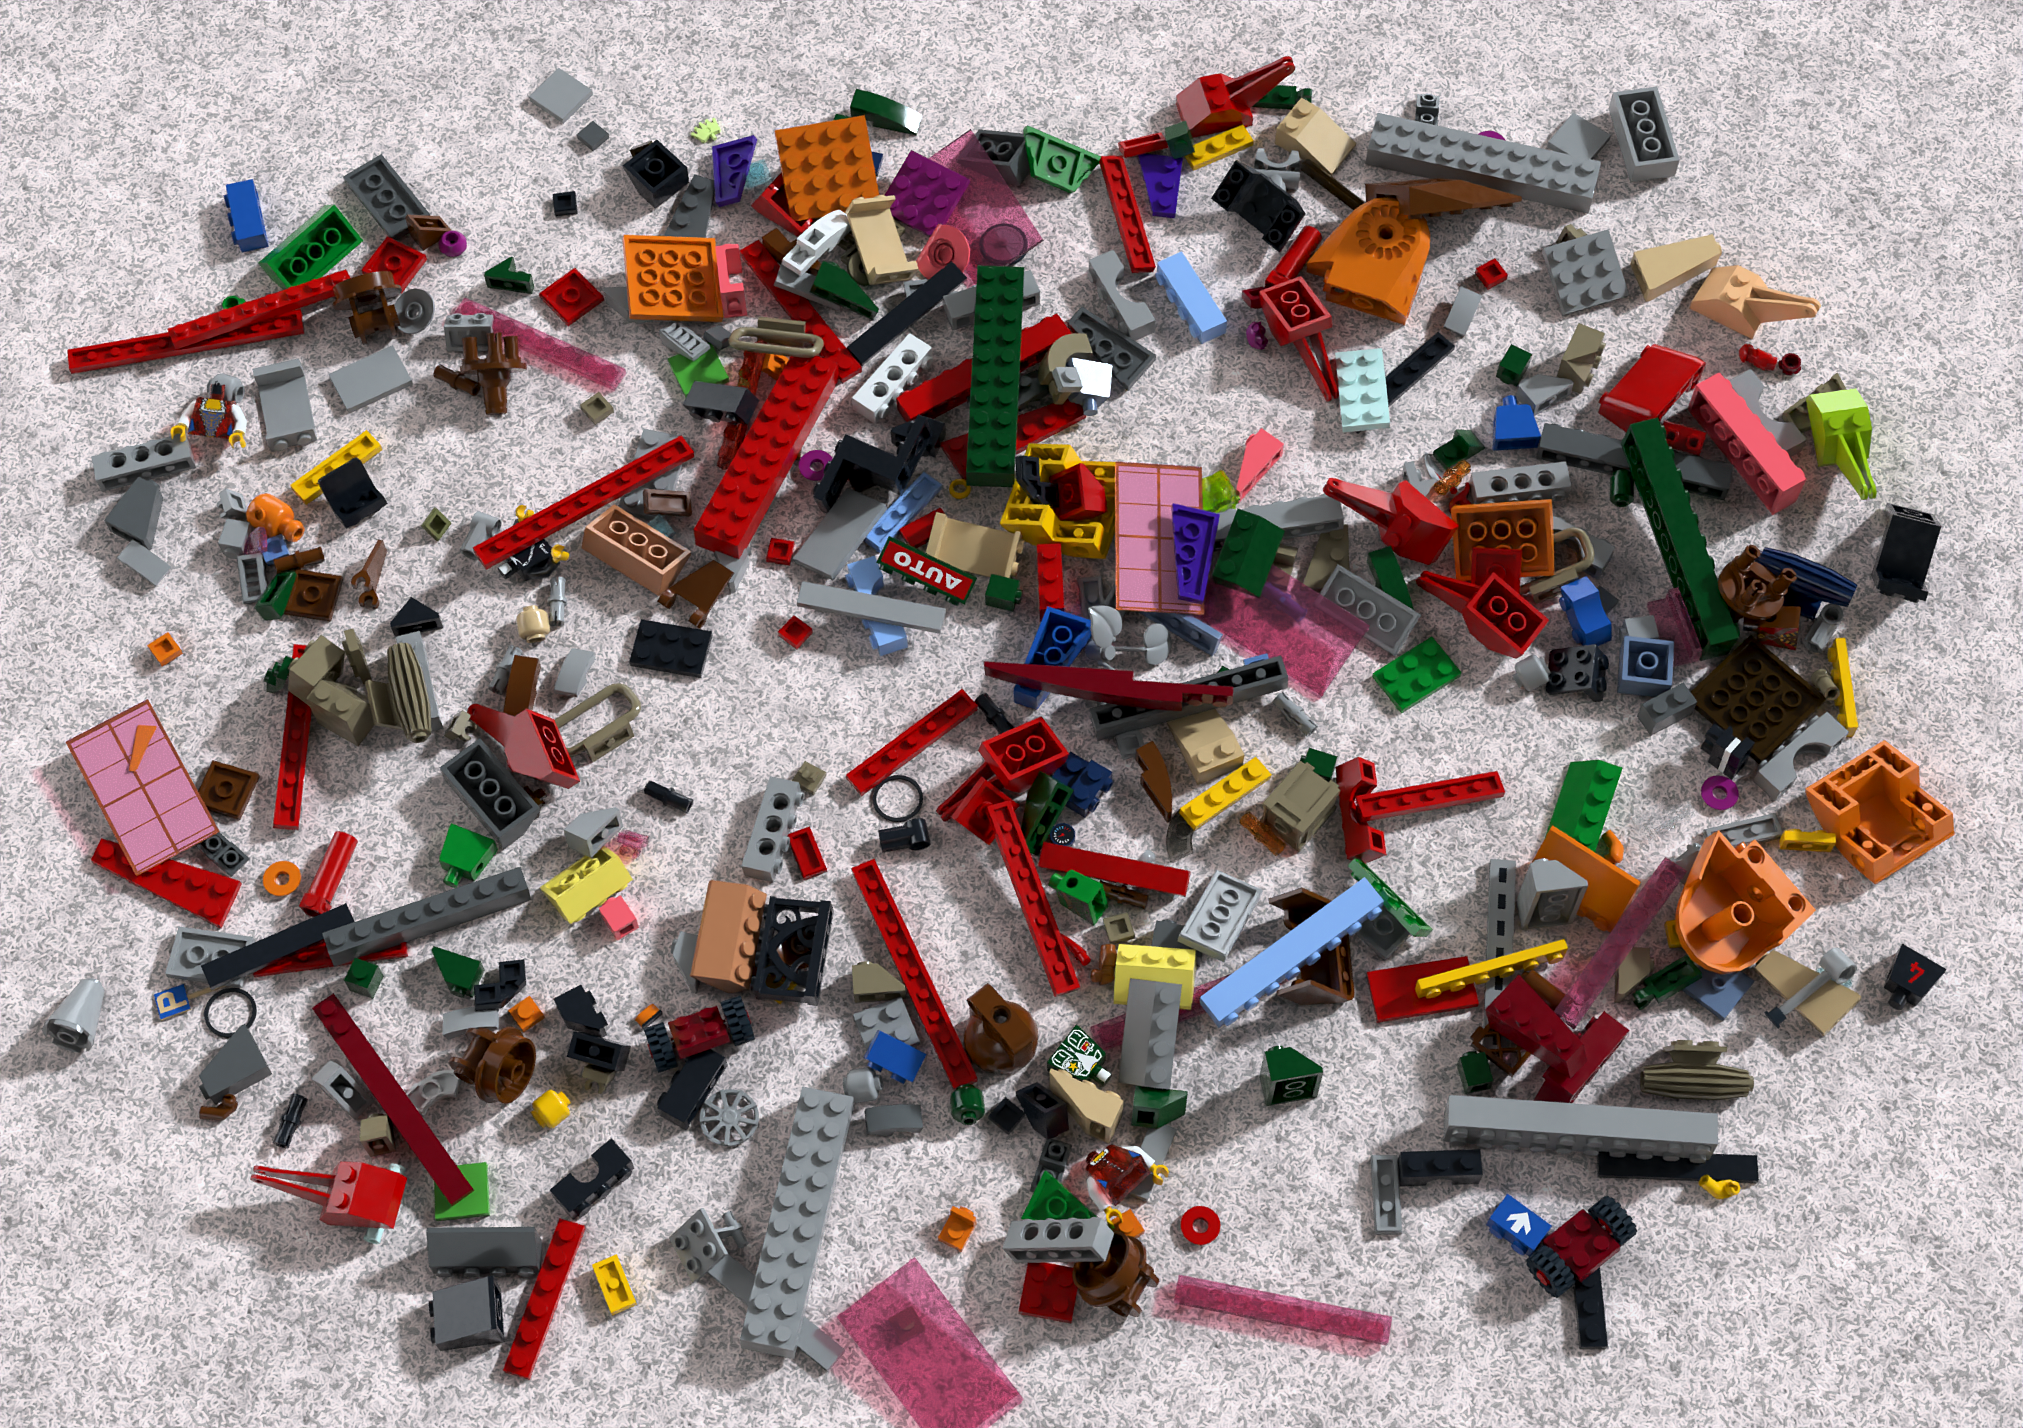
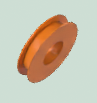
[263,861,301,896]

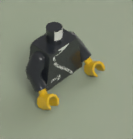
[498,505,569,581]

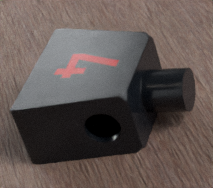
[1884,944,1946,1010]

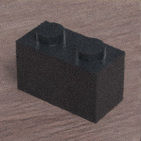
[567,1031,631,1071]

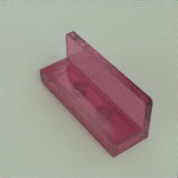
[1647,587,1703,667]

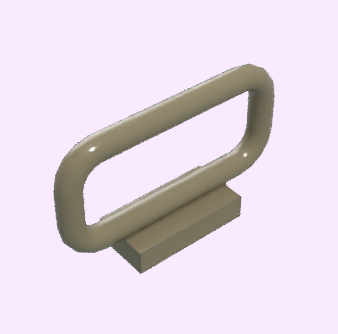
[728,316,824,358]
[1520,527,1595,604]
[555,683,641,762]

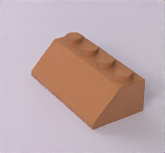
[581,504,691,596]
[690,880,767,994]

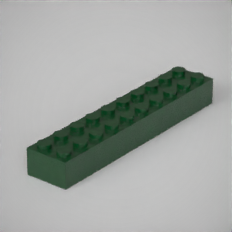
[966,265,1024,488]
[1621,417,1740,661]

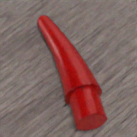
[1060,933,1091,966]

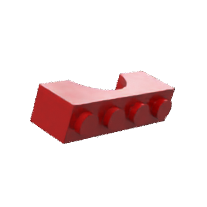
[1335,757,1387,864]

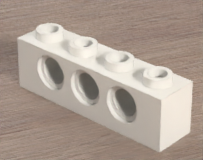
[852,333,933,424]

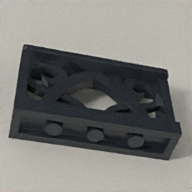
[750,896,834,1006]

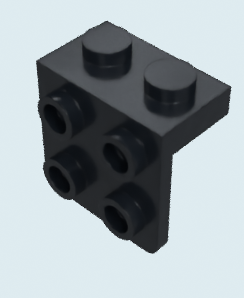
[318,458,388,529]
[1546,644,1609,702]

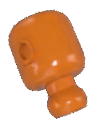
[246,493,305,542]

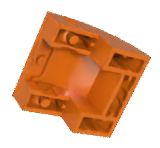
[1805,740,1955,884]

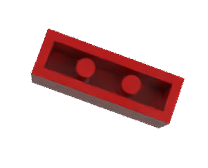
[1037,543,1064,622]

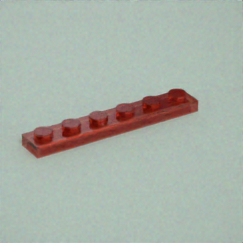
[717,340,768,470]

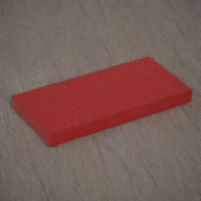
[1366,956,1479,1023]

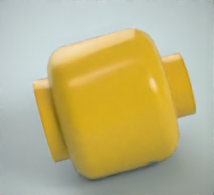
[530,1090,571,1129]

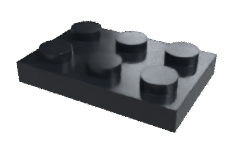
[629,619,713,678]

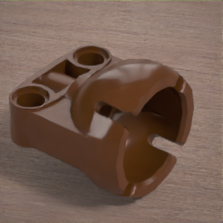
[964,983,1038,1075]

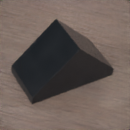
[390,597,443,637]

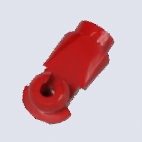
[1739,344,1777,371]

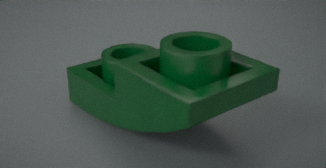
[264,656,294,693]

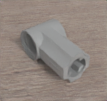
[460,511,502,560]
[1802,603,1844,653]

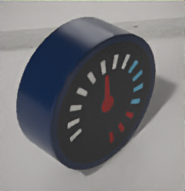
[1050,823,1075,847]

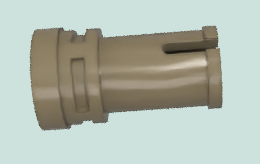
[1811,669,1840,701]

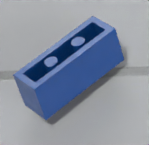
[223,179,269,253]

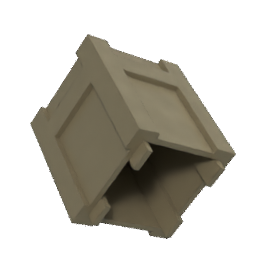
[1259,761,1340,852]

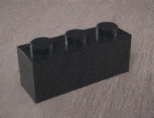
[683,381,760,425]
[657,1049,728,1130]

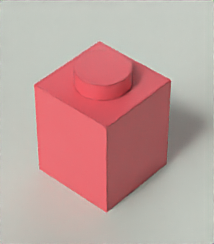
[599,895,639,941]

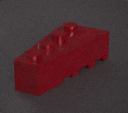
[1485,974,1587,1079]
[1533,1011,1629,1103]

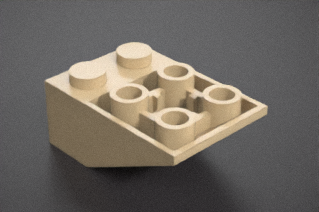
[1049,1068,1124,1144]

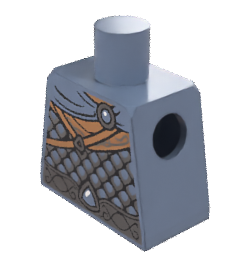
[1066,358,1112,416]

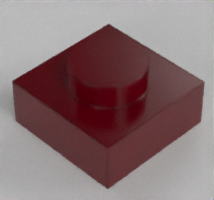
[1242,286,1265,309]

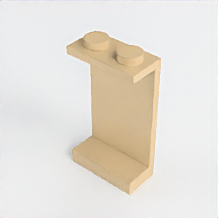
[845,195,918,285]
[926,512,1025,579]

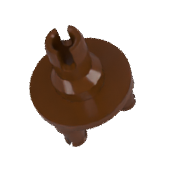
[460,332,527,415]
[1718,544,1797,623]

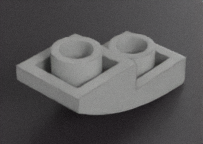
[1443,286,1482,337]
[117,539,171,587]
[554,648,596,697]
[443,1007,499,1040]

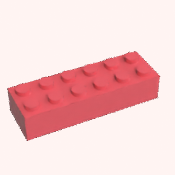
[1688,372,1806,515]

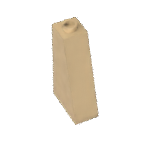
[1630,234,1722,302]
[1755,950,1861,1036]

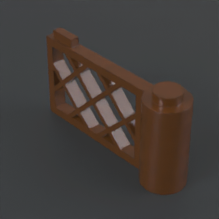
[1470,970,1575,1078]

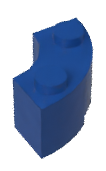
[1559,576,1612,646]

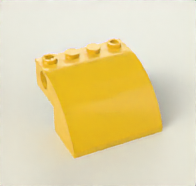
[1000,443,1123,559]

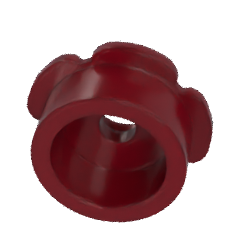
[1778,353,1801,376]

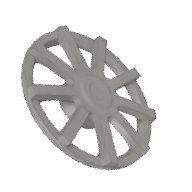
[700,1089,759,1146]

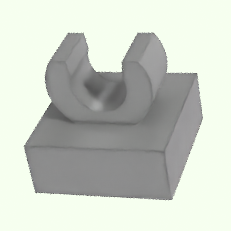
[217,488,247,519]

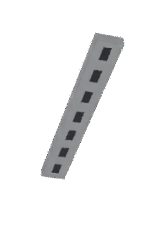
[1482,859,1516,1055]

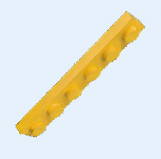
[1415,939,1568,998]

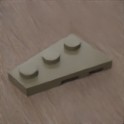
[1782,372,1847,433]
[1301,524,1350,592]
[342,628,372,685]

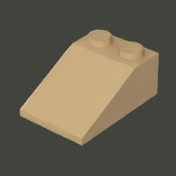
[1275,98,1356,176]
[1166,709,1244,785]

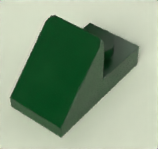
[484,256,534,294]
[1433,429,1485,472]

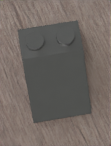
[957,129,1030,186]

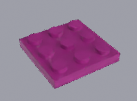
[885,150,970,237]

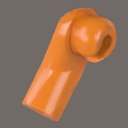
[1601,830,1624,865]

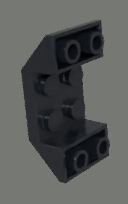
[1211,160,1306,252]

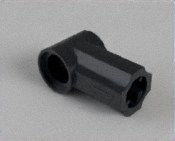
[878,818,931,853]

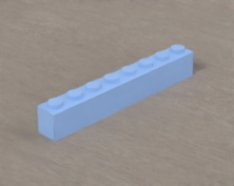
[1200,877,1384,1028]

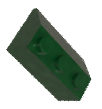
[1212,508,1285,598]
[1259,1046,1323,1106]

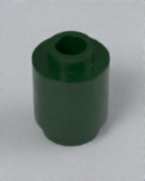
[1610,470,1634,507]

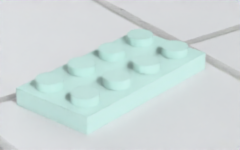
[1335,348,1390,432]

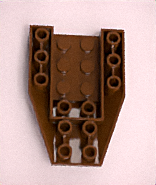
[1365,178,1522,219]

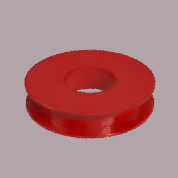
[1181,1206,1221,1245]

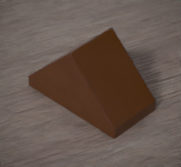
[405,214,451,251]

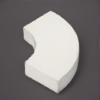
[406,1070,462,1116]

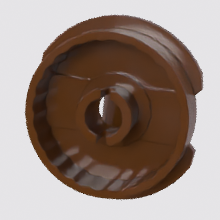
[332,271,402,345]
[448,1027,536,1104]
[1073,1230,1160,1317]

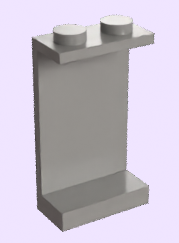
[252,358,318,451]

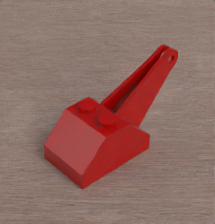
[1176,56,1295,138]
[1259,276,1339,402]
[1323,478,1459,565]
[1416,571,1549,659]
[467,703,580,789]
[936,716,1069,822]
[250,1161,407,1229]

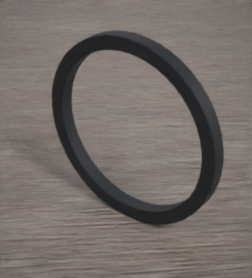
[873,775,923,822]
[204,988,257,1038]

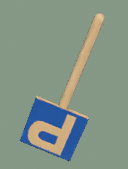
[154,984,226,1021]

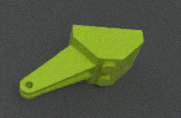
[1806,388,1877,500]

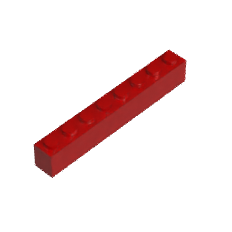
[896,313,1072,422]

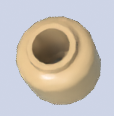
[516,605,550,643]

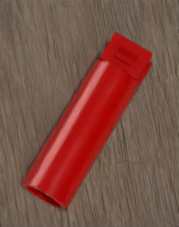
[1264,225,1323,289]
[299,831,358,917]

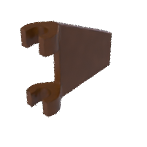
[351,539,387,609]
[657,560,734,629]

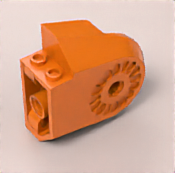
[1307,197,1430,325]
[1675,830,1816,974]

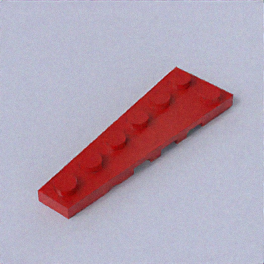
[940,398,1086,480]
[91,838,242,929]

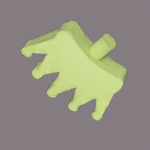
[691,118,721,143]

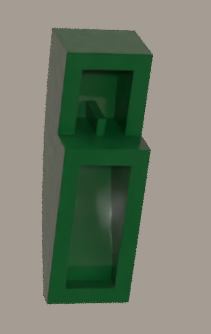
[850,89,922,135]
[1367,546,1414,610]

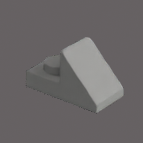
[1402,461,1438,499]

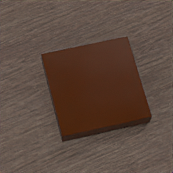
[284,569,344,622]
[198,760,260,820]

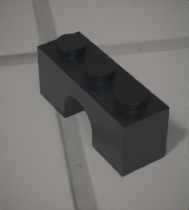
[550,1138,634,1220]
[1398,1149,1483,1186]

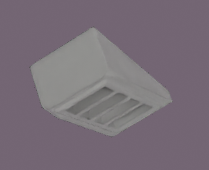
[659,321,710,361]
[237,552,267,604]

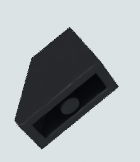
[1015,1082,1069,1140]

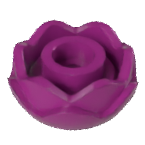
[438,230,467,257]
[1246,321,1268,350]

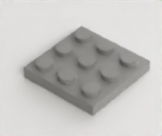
[1542,229,1629,316]

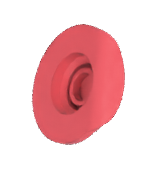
[916,224,970,279]

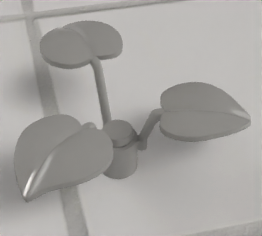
[1086,605,1171,706]

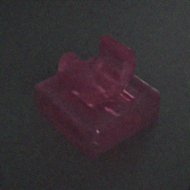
[617,830,650,859]

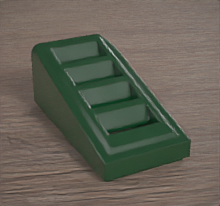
[254,572,297,621]

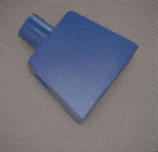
[1492,395,1541,451]

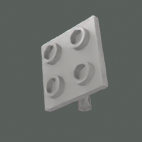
[669,1208,749,1283]

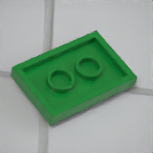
[1372,636,1462,713]

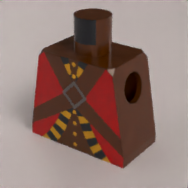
[1742,606,1801,650]

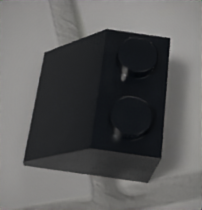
[623,140,689,209]

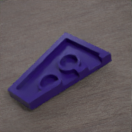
[712,135,757,207]
[1138,153,1183,218]

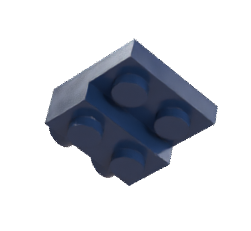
[1052,751,1114,818]

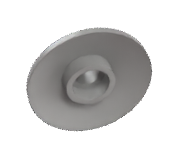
[394,288,435,334]

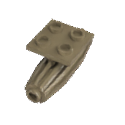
[365,643,431,743]
[1639,1040,1754,1100]

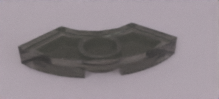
[1166,809,1196,862]

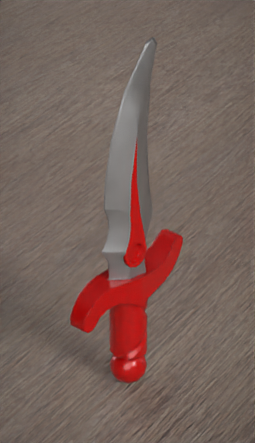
[1424,453,1472,513]

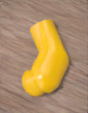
[1699,1175,1740,1199]

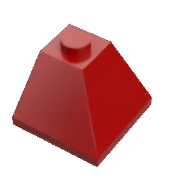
[1049,463,1108,521]

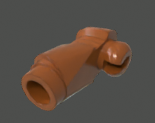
[1090,944,1117,985]

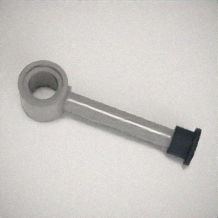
[1764,947,1857,1029]

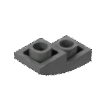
[1415,94,1440,126]
[196,832,250,877]
[864,1104,923,1136]
[1030,1139,1072,1192]

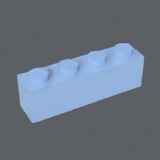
[1155,252,1227,344]

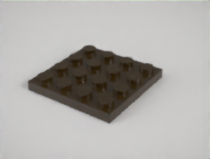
[1691,635,1826,764]

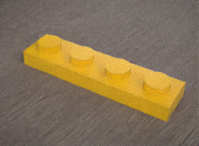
[290,430,383,505]
[1827,638,1858,737]
[1179,757,1272,831]

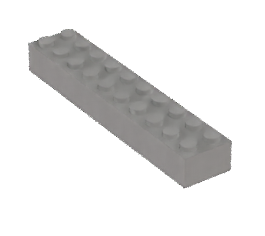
[1365,113,1601,214]
[740,1086,854,1359]
[1443,1095,1718,1163]

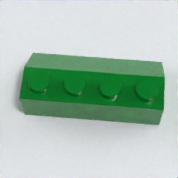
[258,204,363,290]
[1545,760,1623,852]

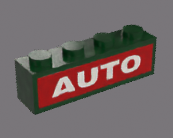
[876,536,977,606]

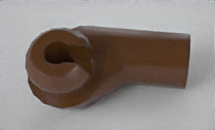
[199,1094,238,1121]

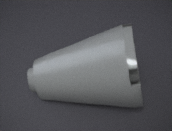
[42,978,105,1052]

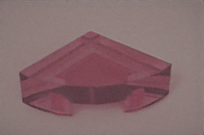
[244,527,267,555]

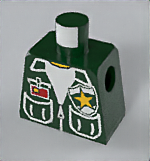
[1047,1025,1112,1087]

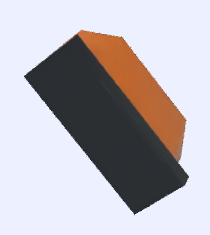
[635,1004,662,1029]

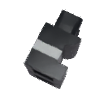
[1700,723,1755,780]

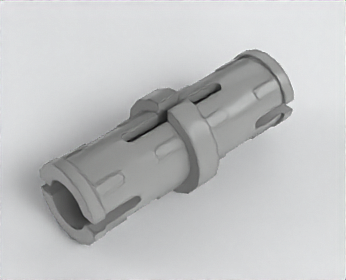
[548,577,567,626]
[488,645,523,695]
[1272,692,1318,737]

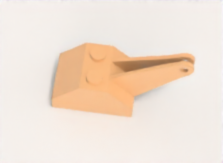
[1689,265,1821,339]

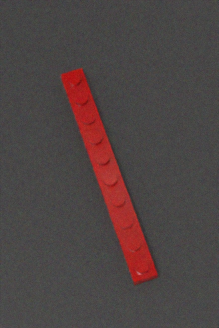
[67,309,305,374]
[473,435,694,570]
[851,859,978,1091]

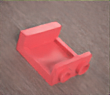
[715,244,747,318]

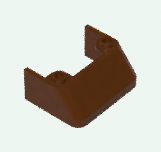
[1268,887,1355,1005]

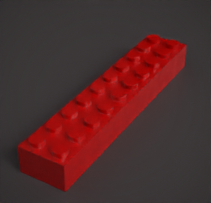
[694,356,839,559]

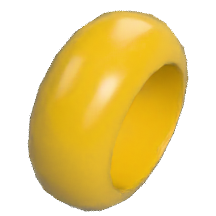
[949,478,971,499]

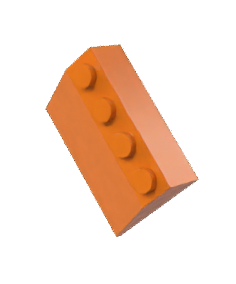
[1451,499,1554,581]
[1532,825,1641,934]

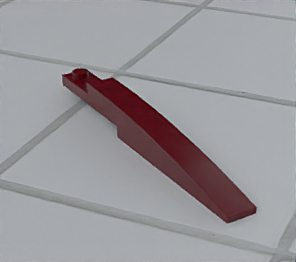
[984,661,1234,711]
[312,993,474,1206]

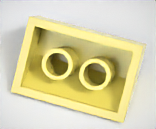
[540,846,633,924]
[1114,944,1197,1010]

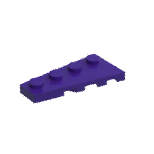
[1171,503,1220,605]

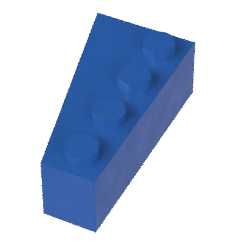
[1013,606,1092,710]

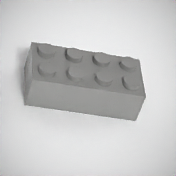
[1609,86,1680,182]

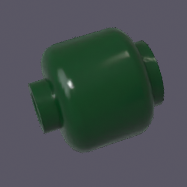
[950,1084,985,1125]

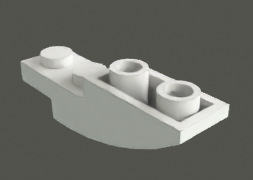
[782,210,851,276]

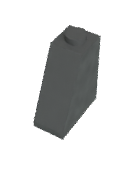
[104,476,164,550]
[199,1024,272,1105]

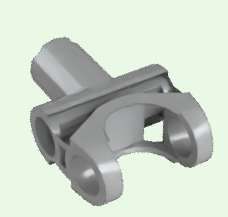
[1254,148,1300,191]

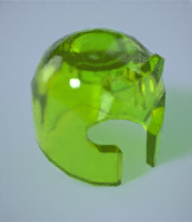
[1201,470,1240,513]

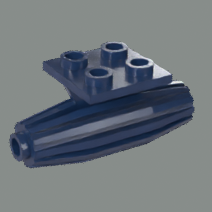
[1755,547,1857,621]

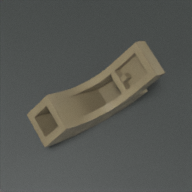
[1038,333,1093,405]

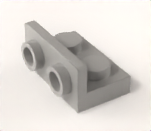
[444,313,494,351]

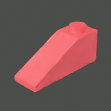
[1235,428,1284,503]

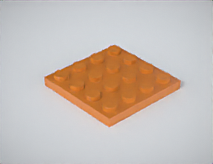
[774,115,879,222]
[622,235,724,322]

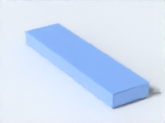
[863,472,942,553]

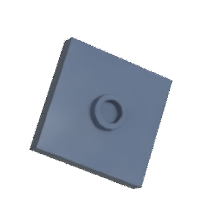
[1682,965,1754,1021]

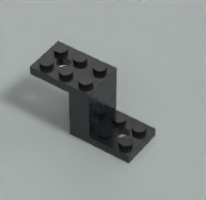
[813,414,933,514]
[1871,503,1941,603]

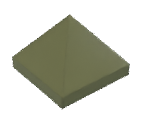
[421,507,451,541]

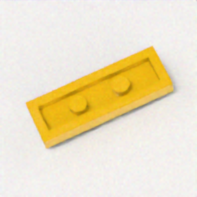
[1184,124,1254,171]

